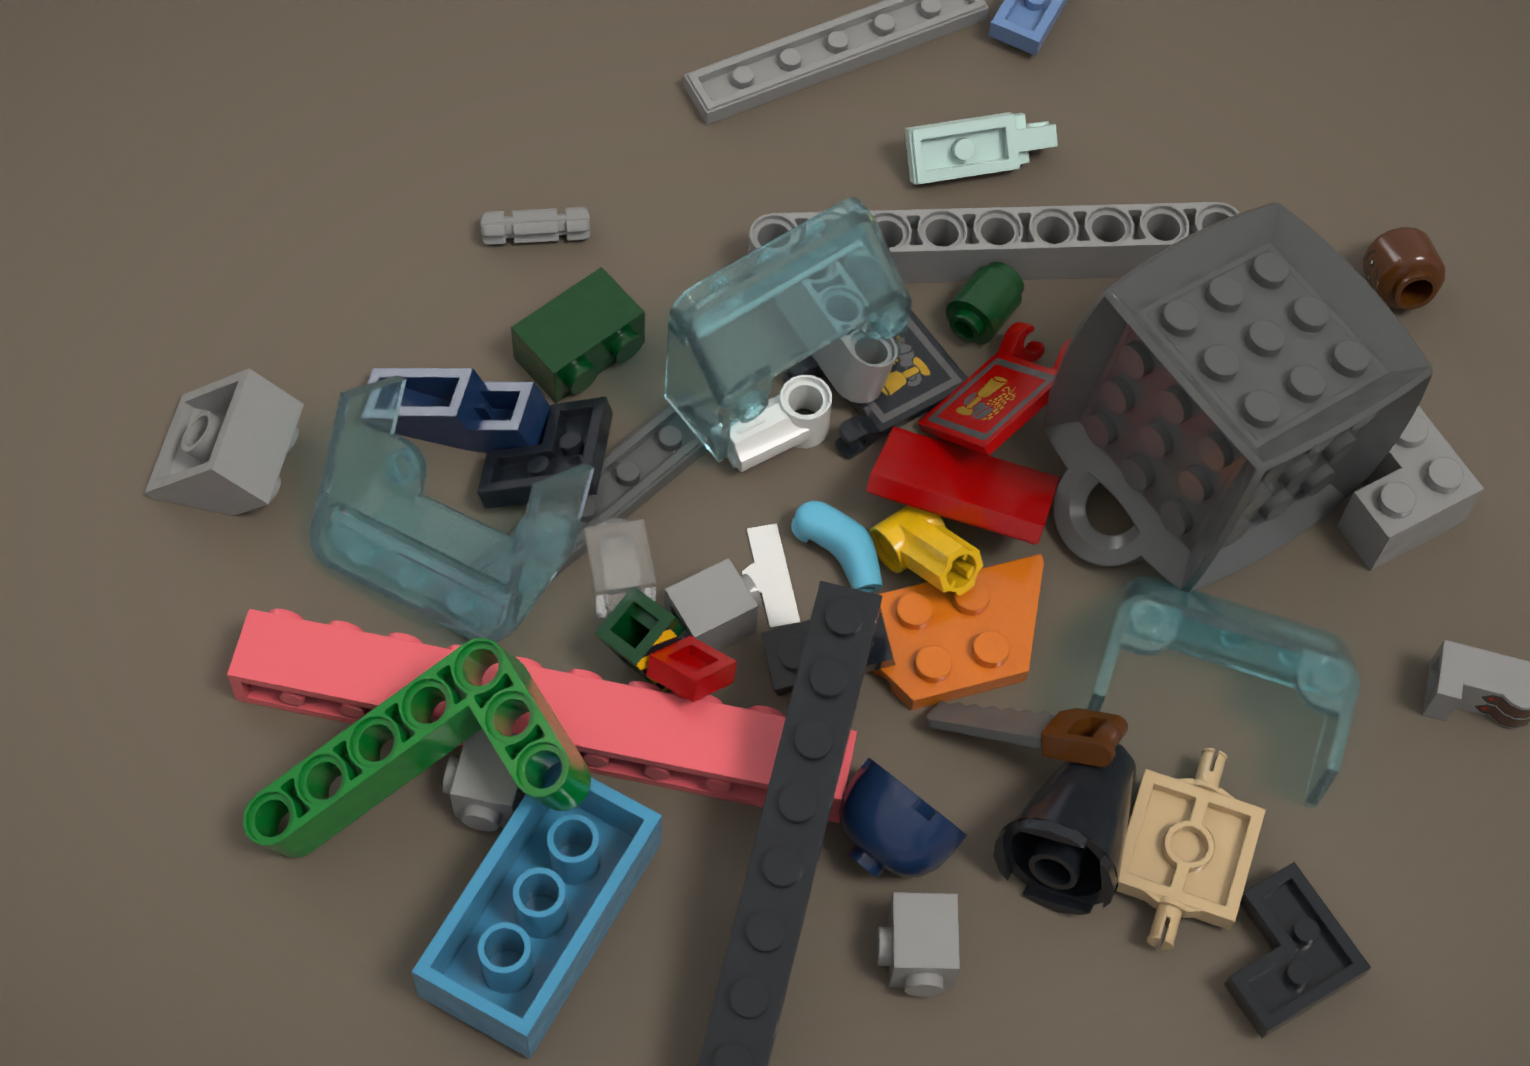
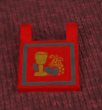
[917,322,1072,456]

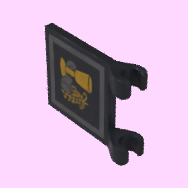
[782,303,968,459]

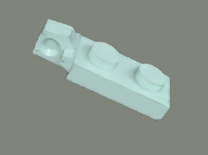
[904,112,1058,184]

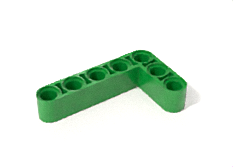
[243,638,591,858]

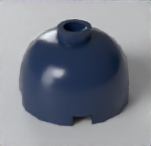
[839,757,967,878]

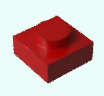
[646,635,737,702]

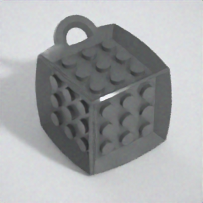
[1043,202,1433,592]

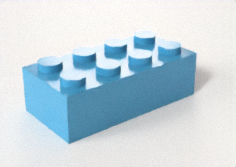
[412,763,662,1059]

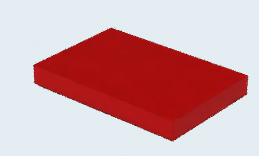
[866,426,1060,545]

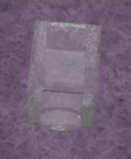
[584,518,656,619]

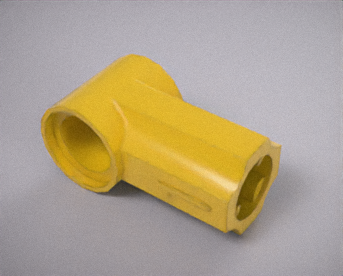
[869,505,984,596]

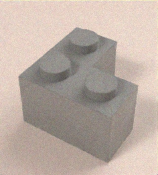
[1337,406,1484,571]

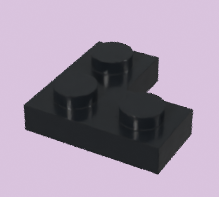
[477,397,613,509]
[1224,862,1371,1038]

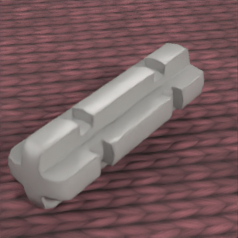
[481,207,590,245]

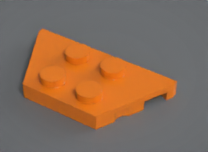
[871,554,1044,711]

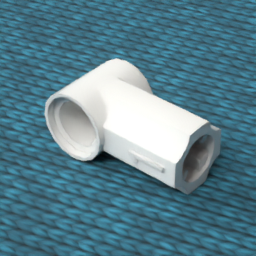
[717,375,832,472]

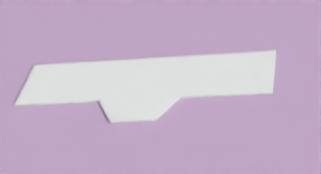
[742,523,800,627]

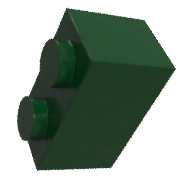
[511,267,645,403]

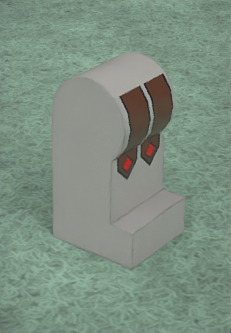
[1422,639,1530,729]

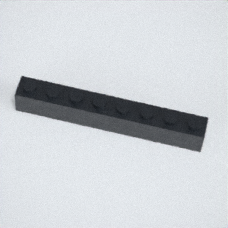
[698,581,883,1066]

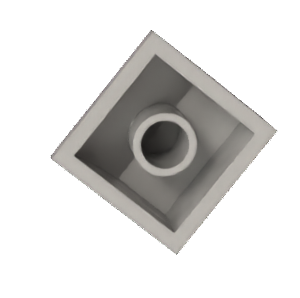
[144,368,304,516]

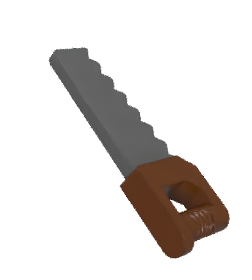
[926,701,1128,767]

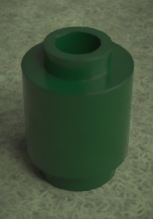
[946,262,1024,344]

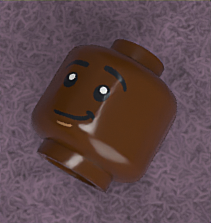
[1363,227,1445,310]

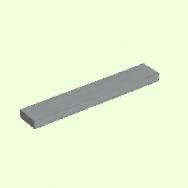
[683,0,989,125]

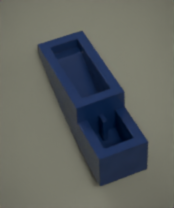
[355,368,551,453]

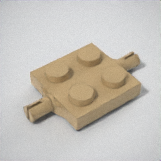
[1116,748,1266,951]

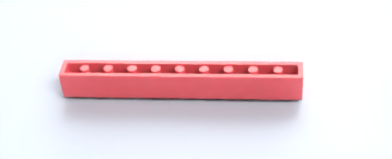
[227,609,857,823]

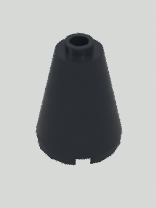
[993,744,1136,915]

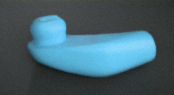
[791,500,883,593]

